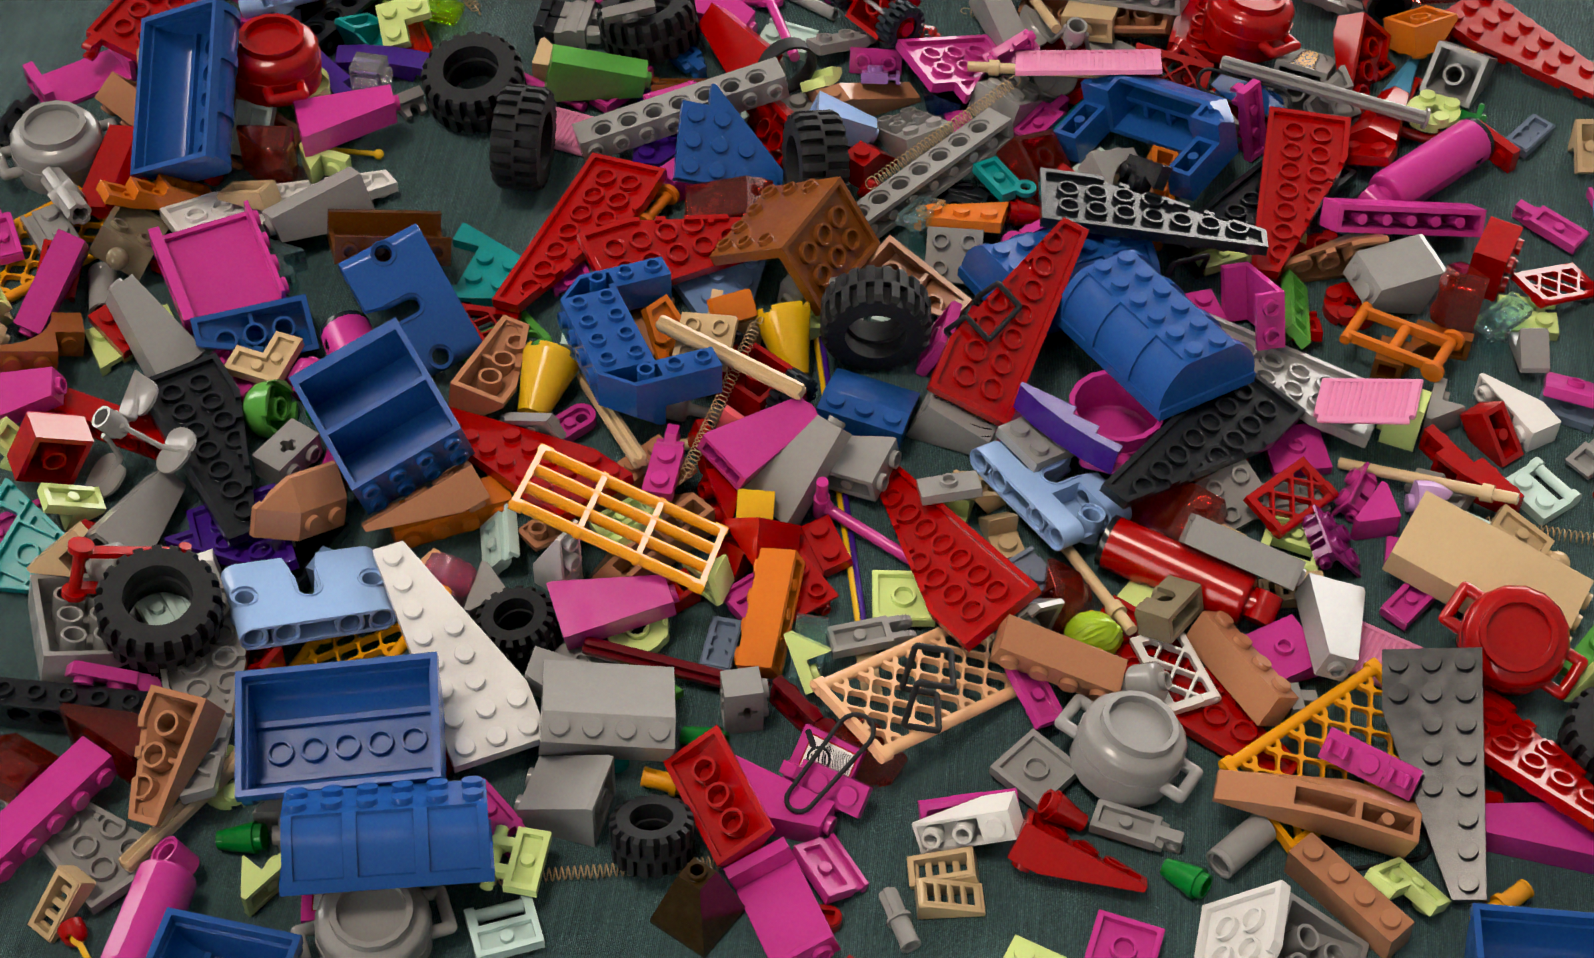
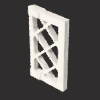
[1129,631,1222,715]

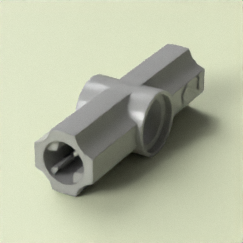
[40,166,92,225]

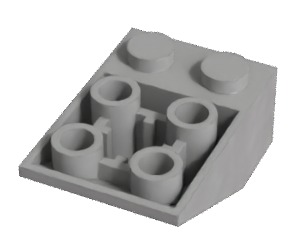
[967,74,1056,128]
[877,107,954,167]

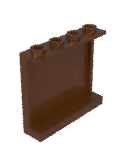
[327,209,452,266]

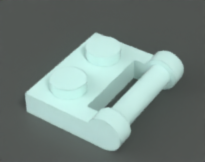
[1506,457,1582,526]
[463,895,545,958]

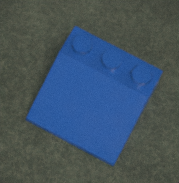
[816,368,921,451]

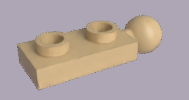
[1490,504,1570,567]

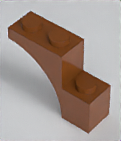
[0,312,85,373]
[1369,319,1474,379]

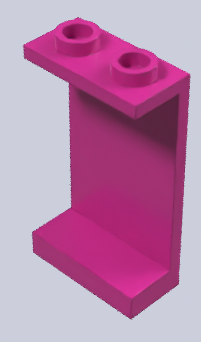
[22,49,138,105]
[1220,261,1285,351]
[723,836,841,958]

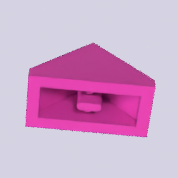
[1350,481,1401,541]

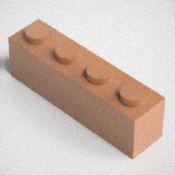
[1186,611,1299,726]
[990,614,1128,701]
[1284,832,1415,958]

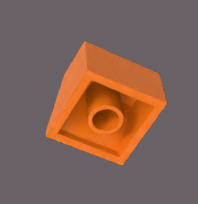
[1383,5,1458,59]

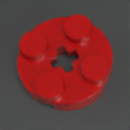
[1322,282,1374,331]

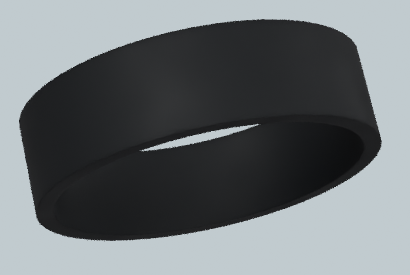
[758,37,817,93]

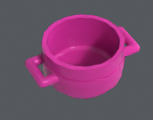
[1068,370,1166,474]

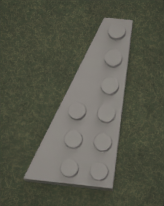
[0,759,151,915]

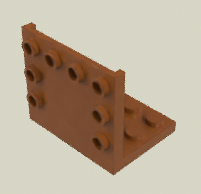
[709,176,881,316]

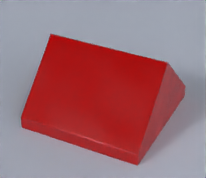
[724,517,801,566]

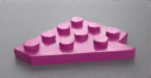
[895,34,997,104]

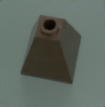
[650,857,745,958]

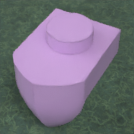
[1404,480,1453,518]

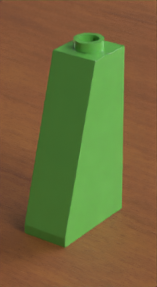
[544,44,652,102]

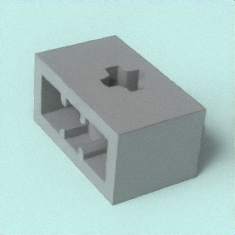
[252,418,323,485]
[720,666,769,734]

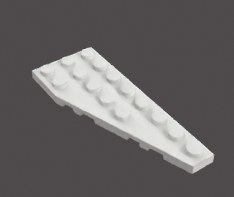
[159,170,399,233]
[372,541,541,773]
[1194,880,1291,958]

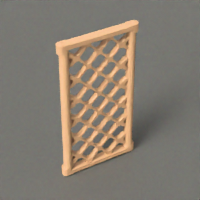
[810,626,1017,764]

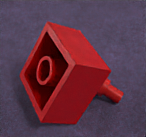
[7,411,94,485]

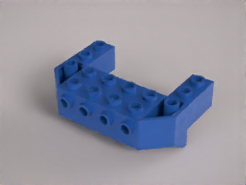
[1053,75,1239,201]
[557,256,722,425]

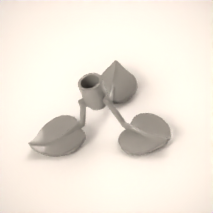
[1019,5,1135,98]
[84,370,197,499]

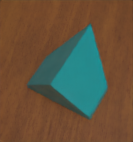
[334,12,383,46]

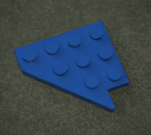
[672,83,784,196]

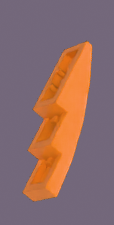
[96,173,211,210]

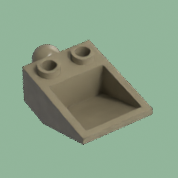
[87,206,169,280]

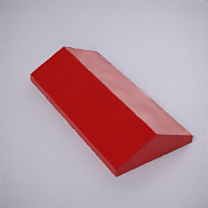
[81,124,149,220]
[663,725,775,868]

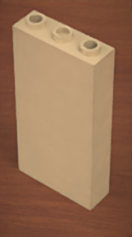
[1382,490,1594,642]

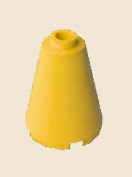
[754,301,811,374]
[517,340,580,413]

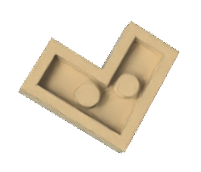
[224,331,305,384]

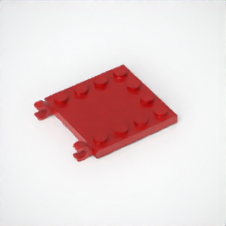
[81,0,199,62]

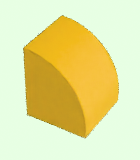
[736,489,775,520]

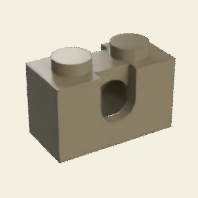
[1135,575,1204,644]

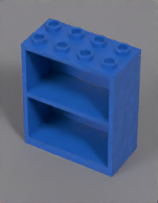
[288,317,475,515]

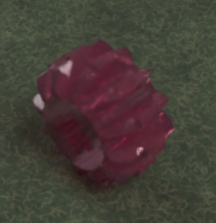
[425,552,477,598]

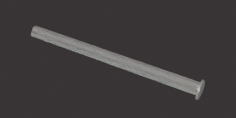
[1220,56,1431,129]

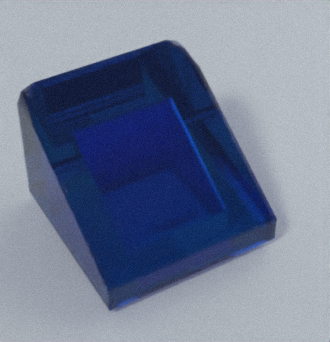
[924,93,960,115]

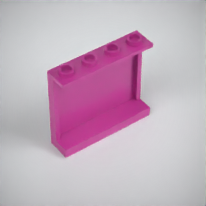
[148,200,290,335]

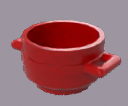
[1201,0,1301,63]
[235,13,322,107]
[1438,581,1588,700]

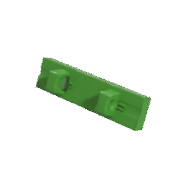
[1281,269,1311,349]

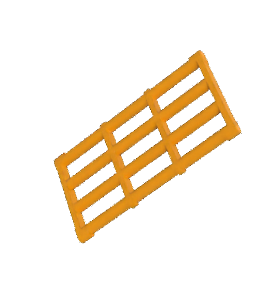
[507,443,729,595]

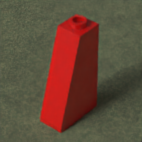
[698,3,783,73]

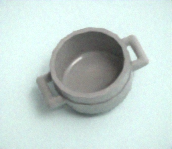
[0,100,117,195]
[1054,690,1203,807]
[290,885,458,958]

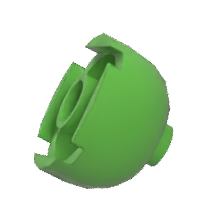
[242,379,298,439]

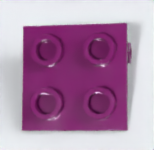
[1302,504,1362,578]

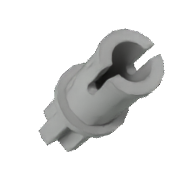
[878,887,921,953]

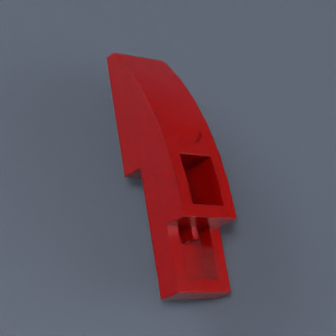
[687,418,738,526]
[1418,424,1524,513]

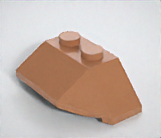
[249,461,348,541]

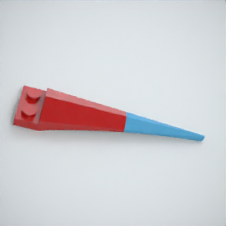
[1346,56,1420,167]

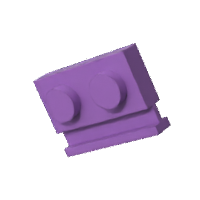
[861,65,900,85]

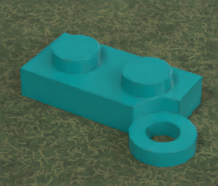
[972,156,1037,202]

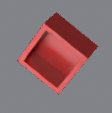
[1462,216,1525,302]

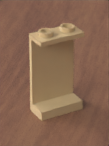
[1061,1,1120,44]

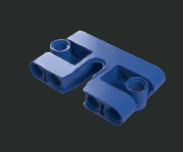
[338,223,482,377]

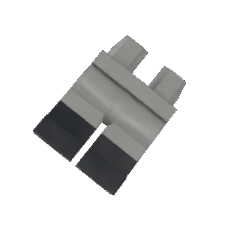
[533,0,602,50]

